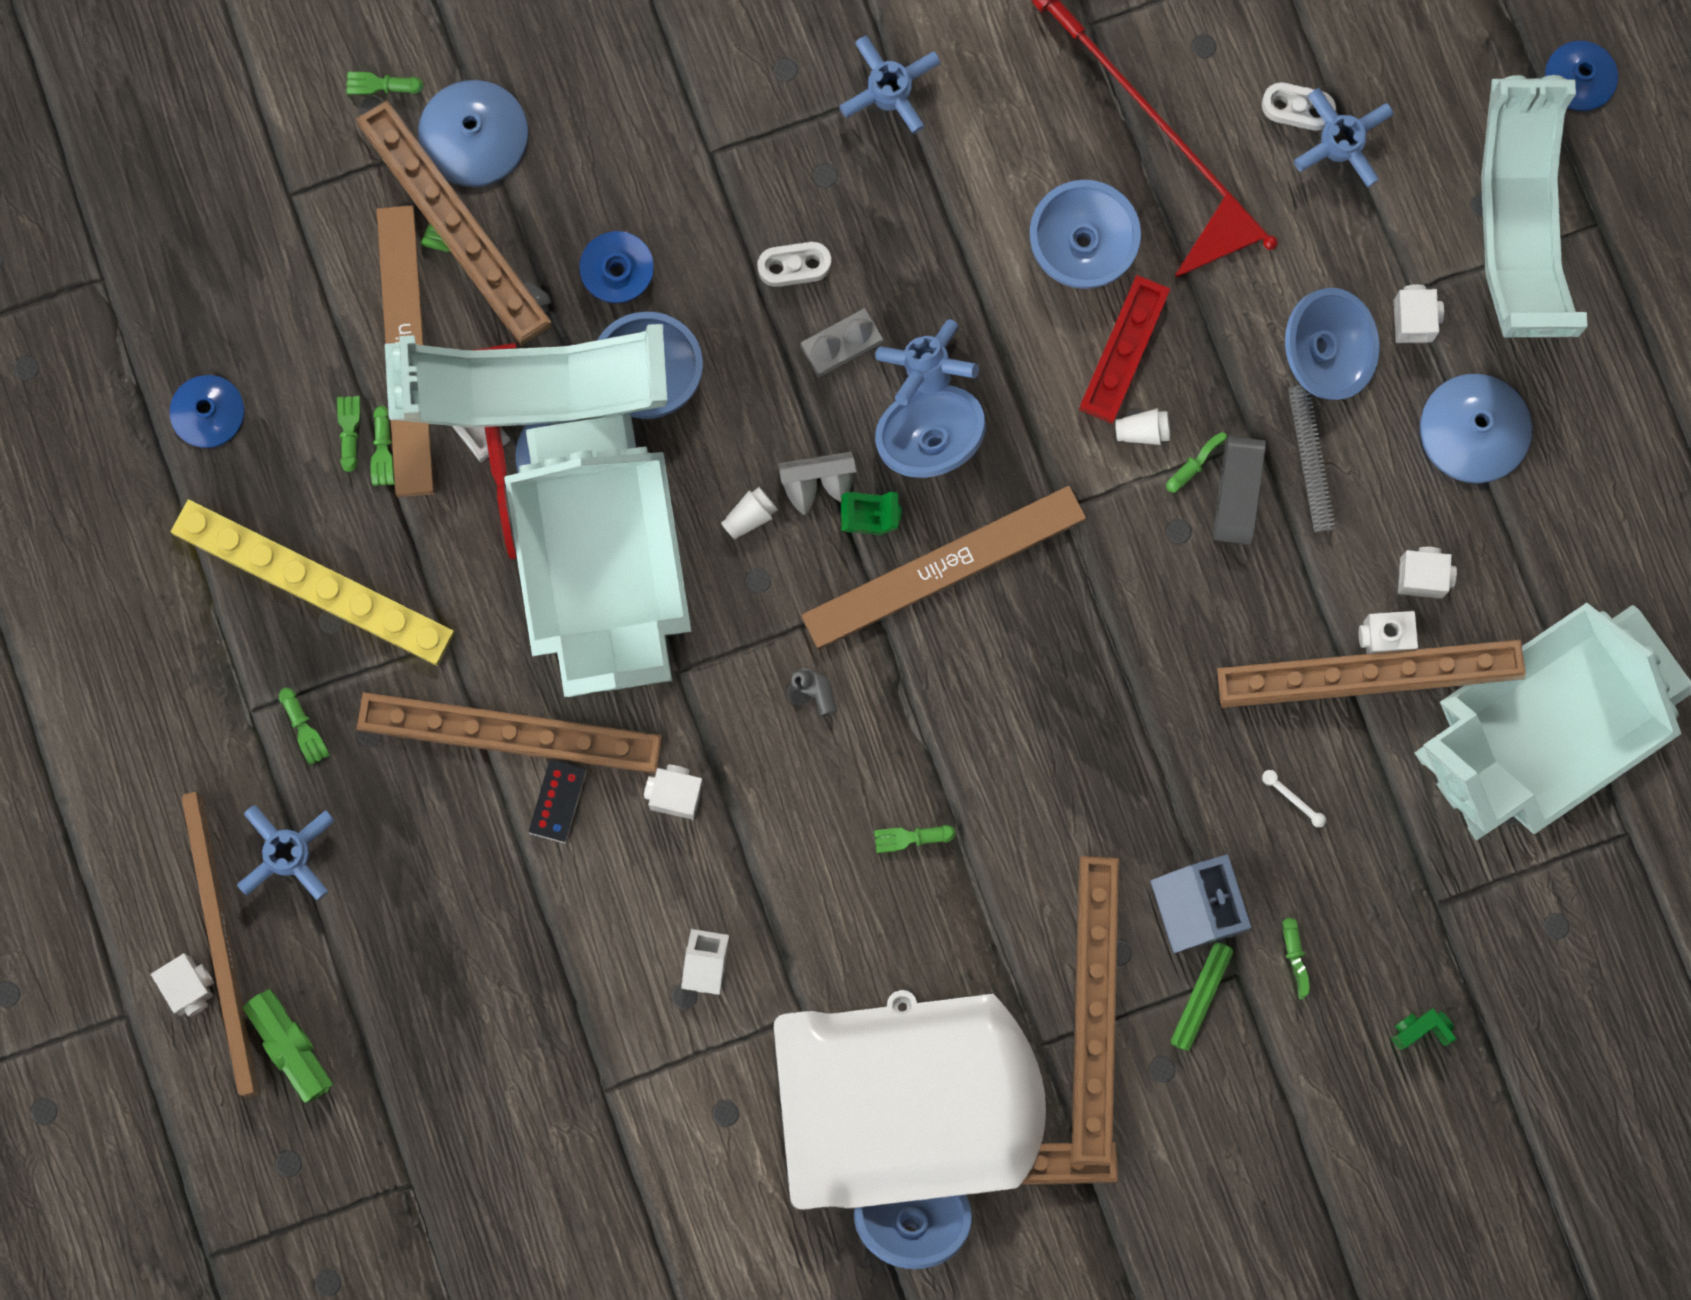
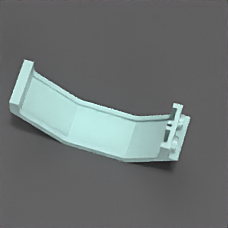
[1481,75,1587,337]
[385,324,667,428]

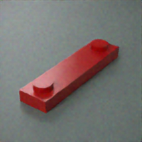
[1079,275,1170,424]

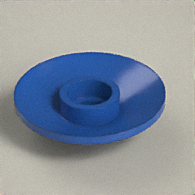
[1545,41,1618,111]
[580,231,654,303]
[170,375,245,448]

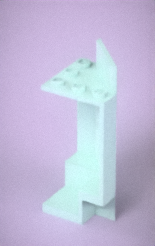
[504,414,691,697]
[1414,603,1691,841]

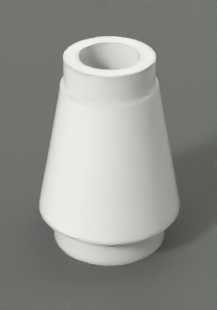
[1116,408,1170,445]
[721,487,778,540]

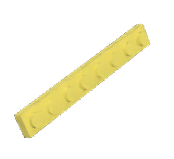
[170,499,455,666]

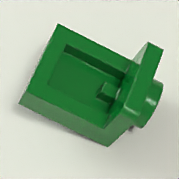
[841,492,901,535]
[1390,1008,1456,1050]

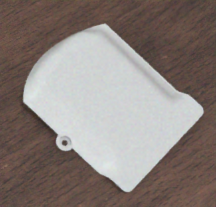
[774,990,1046,1209]

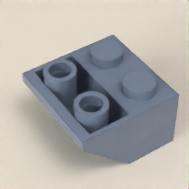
[1150,854,1251,954]

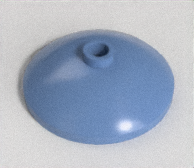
[418,80,528,187]
[1029,180,1141,289]
[1285,288,1379,400]
[597,312,703,419]
[1420,374,1532,484]
[875,385,986,478]
[854,1194,971,1269]

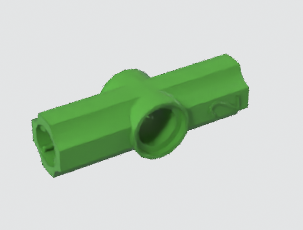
[242,989,334,1104]

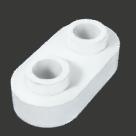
[1262,83,1336,130]
[758,242,831,287]

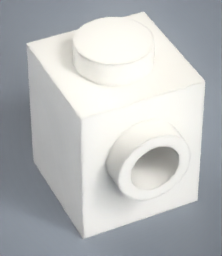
[1394,285,1444,343]
[1398,547,1457,599]
[1359,611,1418,654]
[644,765,703,820]
[682,929,729,995]
[151,954,214,1017]

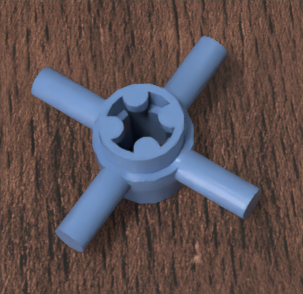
[839,36,941,134]
[1293,88,1393,188]
[875,319,979,406]
[237,805,335,901]

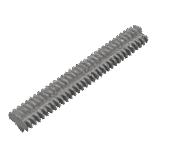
[1288,385,1336,533]

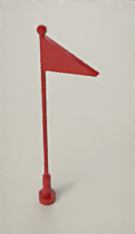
[1031,0,1278,277]

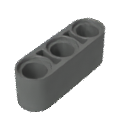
[1213,435,1266,545]

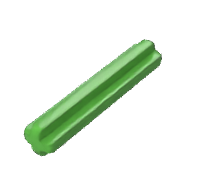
[1171,942,1233,1051]

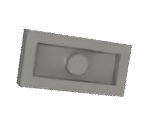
[800,308,883,378]
[778,452,856,515]

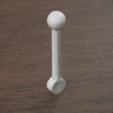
[1262,770,1326,828]

